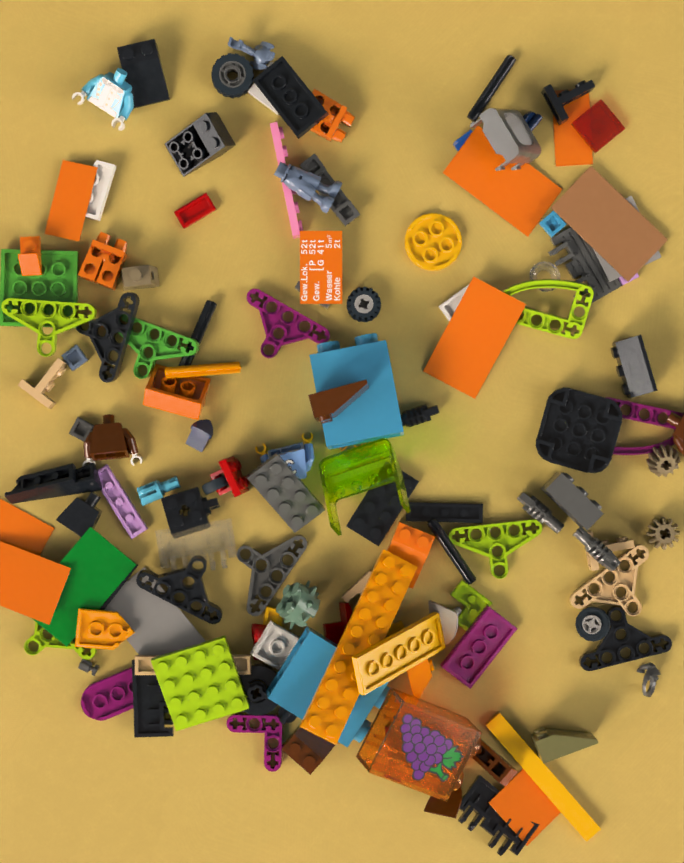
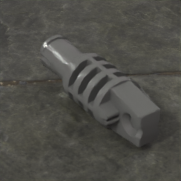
[517,492,564,533]
[573,526,621,572]

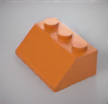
[143,364,211,420]

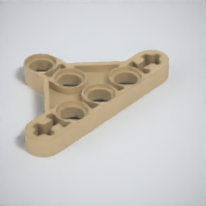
[569,545,649,616]

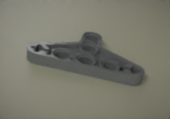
[237,535,307,616]

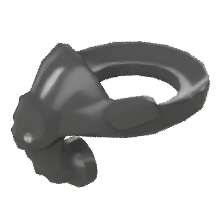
[637,662,661,697]

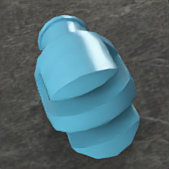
[136,476,181,506]

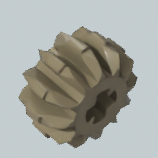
[646,444,681,477]
[646,517,680,550]

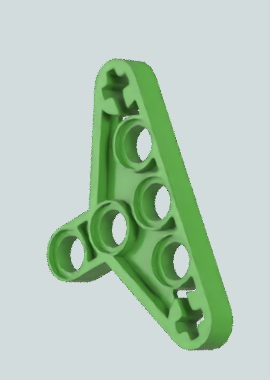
[118,314,200,379]

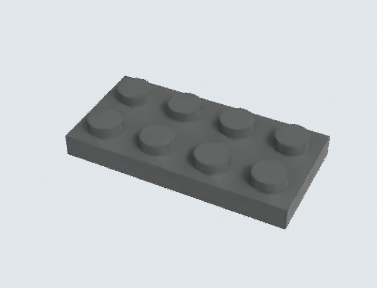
[247,453,325,533]

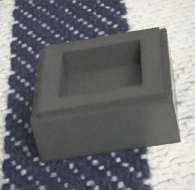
[69,417,94,442]

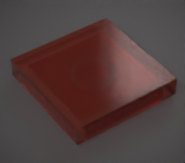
[571,99,625,153]

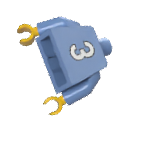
[255,432,315,479]

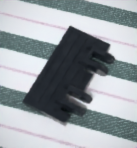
[132,659,174,738]
[458,775,540,856]

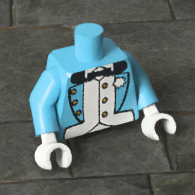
[72,68,134,131]

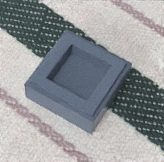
[61,344,89,371]

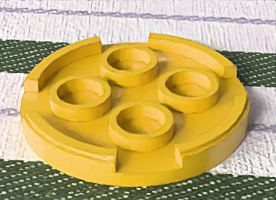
[405,213,462,271]

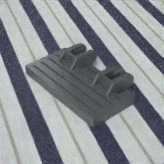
[548,227,622,304]

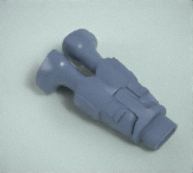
[274,162,342,214]

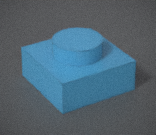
[539,210,566,238]

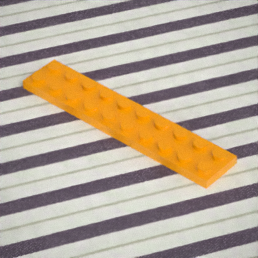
[299,549,418,745]

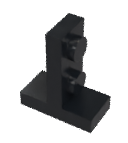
[541,80,595,125]

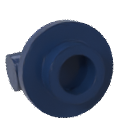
[523,111,543,131]

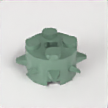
[276,580,320,630]

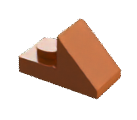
[18,236,42,276]

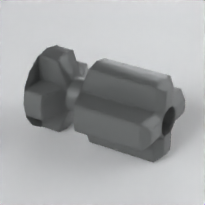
[78,659,99,676]

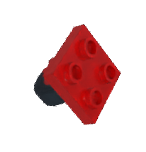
[202,456,250,497]

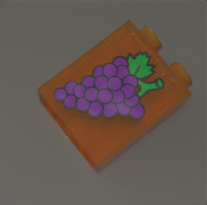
[356,687,482,802]

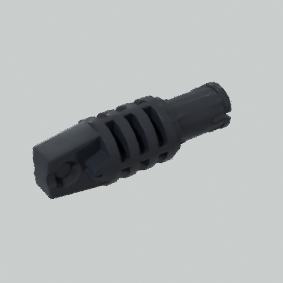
[401,404,439,427]

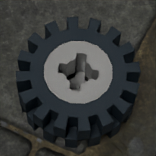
[347,287,381,323]

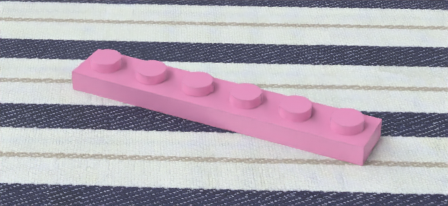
[270,122,303,239]

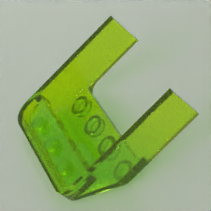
[319,438,411,536]

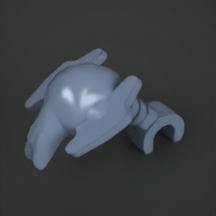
[227,37,275,70]

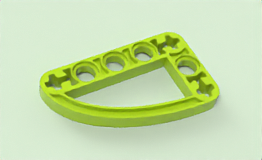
[502,279,594,339]

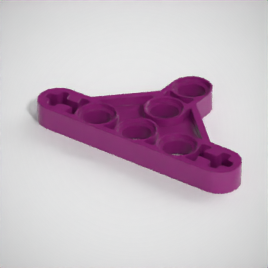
[246,289,330,359]

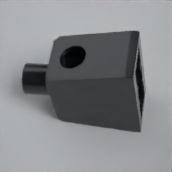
[56,491,102,537]

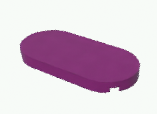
[81,667,133,721]

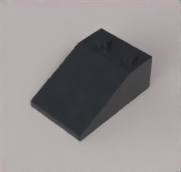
[117,39,170,109]

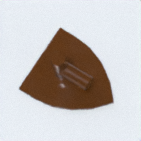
[424,774,462,819]

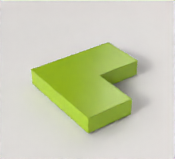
[450,579,492,631]

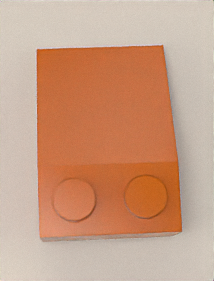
[387,521,435,589]

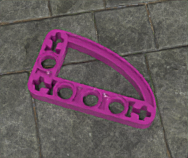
[605,397,683,455]

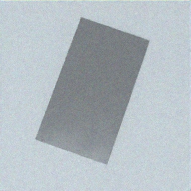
[105,567,205,655]

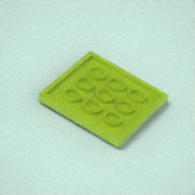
[151,635,250,731]

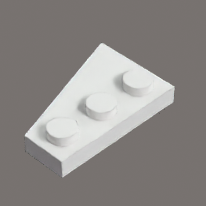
[86,160,117,221]

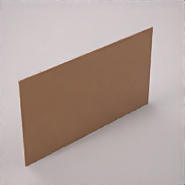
[551,166,668,282]

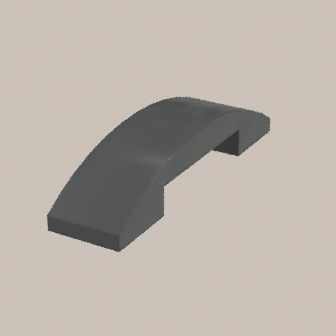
[300,154,360,226]

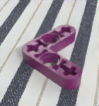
[226,713,282,772]

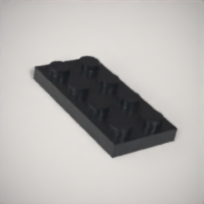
[253,56,329,139]
[346,461,419,546]

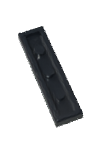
[406,502,483,523]

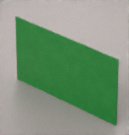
[32,527,137,647]

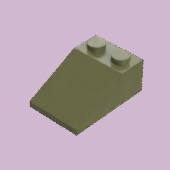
[531,727,598,764]

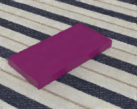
[440,605,518,689]

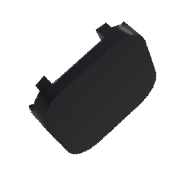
[536,387,622,474]

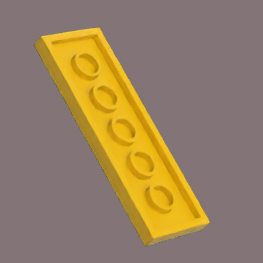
[352,612,446,695]

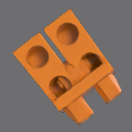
[310,89,355,143]
[78,232,128,291]

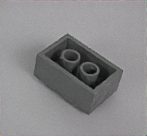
[541,472,604,531]

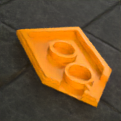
[75,608,135,650]

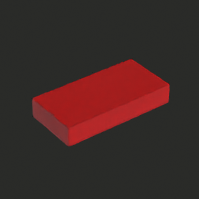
[174,193,217,229]

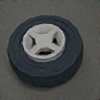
[575,607,610,642]

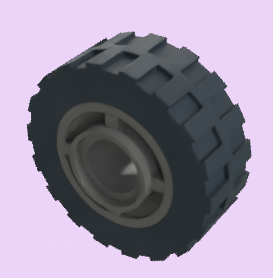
[211,53,254,98]

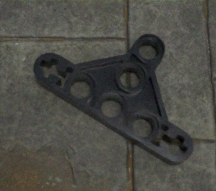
[76,292,140,383]
[136,555,222,624]
[579,607,672,671]

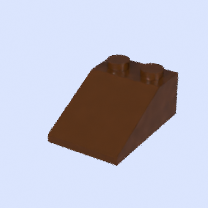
[308,379,369,424]
[281,725,336,775]

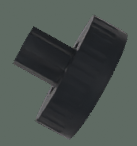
[239,664,278,716]

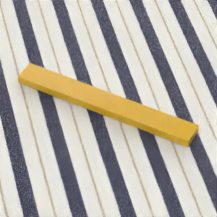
[485,712,601,842]

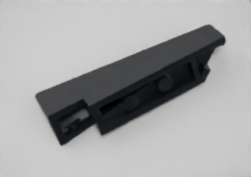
[4,463,102,504]

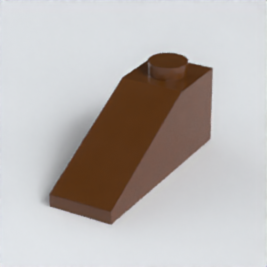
[458,730,518,786]

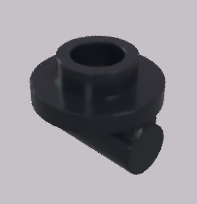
[278,707,297,725]

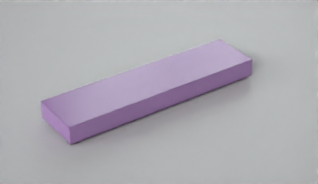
[97,464,148,539]

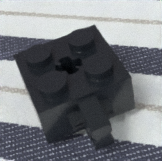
[161,487,220,539]

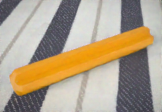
[165,362,241,379]

